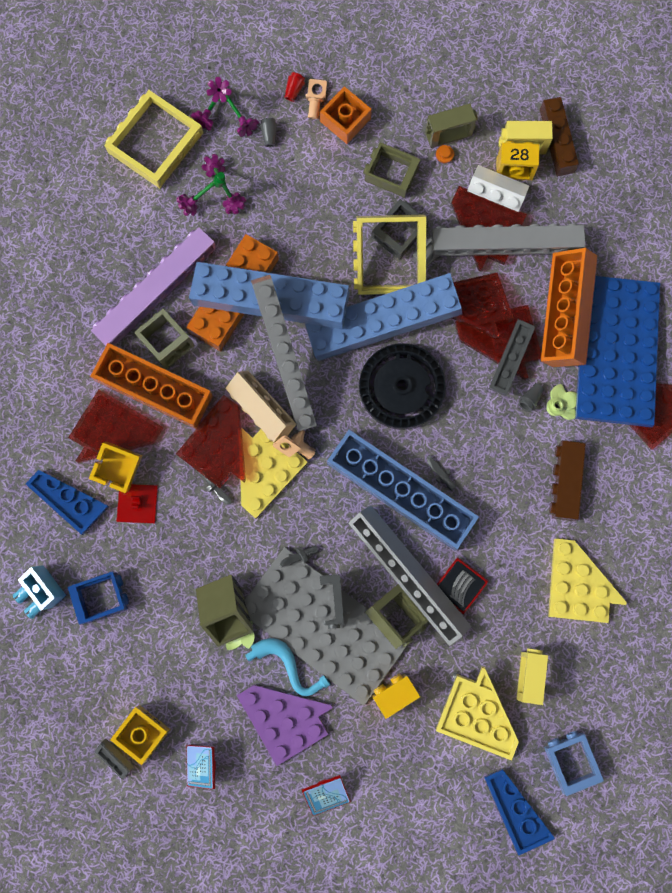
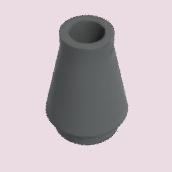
[259,118,277,147]
[518,383,544,412]

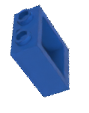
[68,571,129,625]

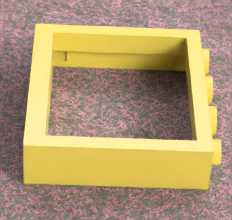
[104,90,203,189]
[353,215,426,295]

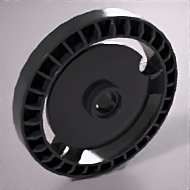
[359,343,446,430]

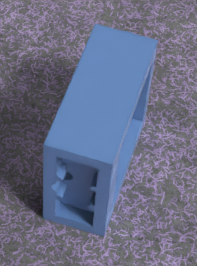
[544,731,604,796]

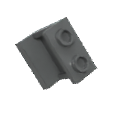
[320,574,344,629]

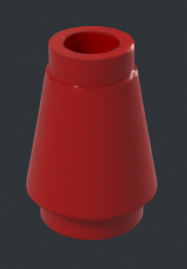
[284,72,305,102]

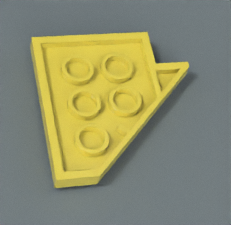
[239,427,308,519]
[548,539,627,623]
[436,666,519,761]

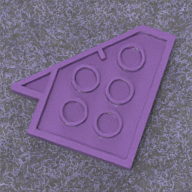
[237,685,333,766]

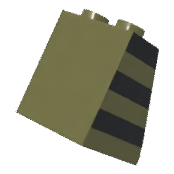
[196,574,254,647]

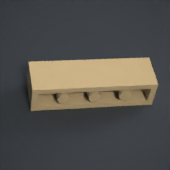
[225,371,296,443]

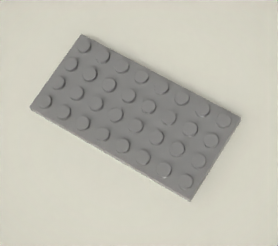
[245,547,406,706]

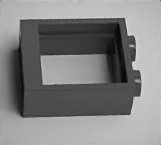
[371,199,429,260]

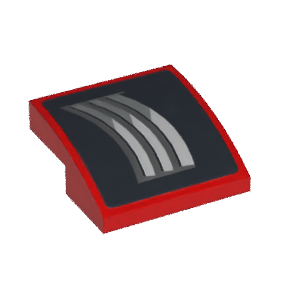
[437,557,489,614]

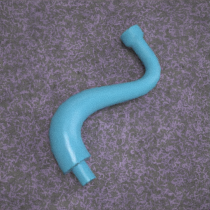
[245,638,331,696]

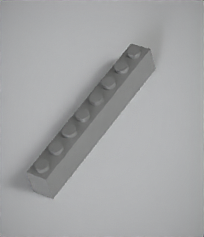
[431,223,585,256]
[251,275,317,431]
[348,505,472,646]

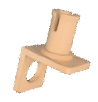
[306,79,327,119]
[273,430,316,459]

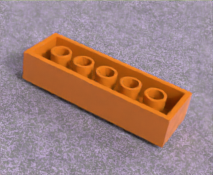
[186,234,279,352]
[541,248,598,367]
[90,343,213,429]

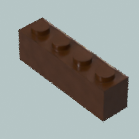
[540,97,579,177]
[549,440,586,522]

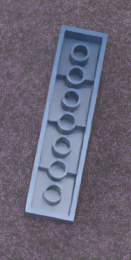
[189,262,349,329]
[305,273,462,361]
[327,430,479,551]

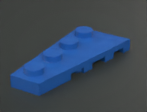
[26,470,109,535]
[484,769,555,856]

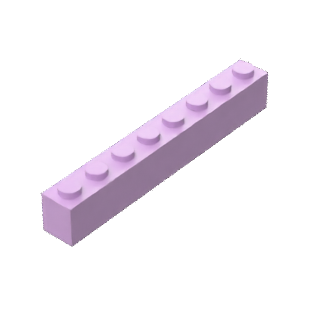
[91,227,216,346]

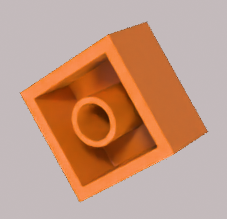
[320,86,372,144]

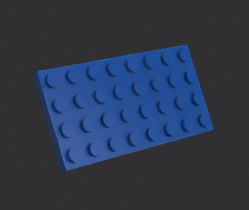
[575,276,660,427]

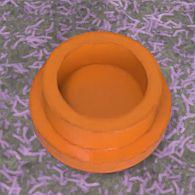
[436,145,454,163]

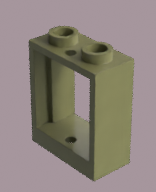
[425,103,478,148]
[363,142,421,198]
[134,309,195,369]
[365,584,428,649]

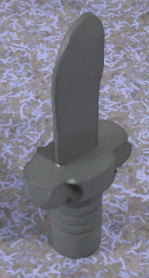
[427,455,457,491]
[201,471,232,505]
[280,545,318,568]

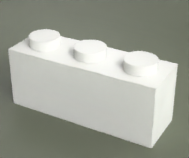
[467,165,529,212]

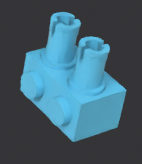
[13,565,66,619]

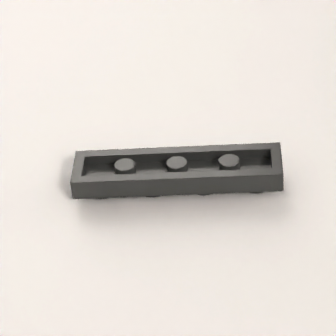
[488,319,536,396]

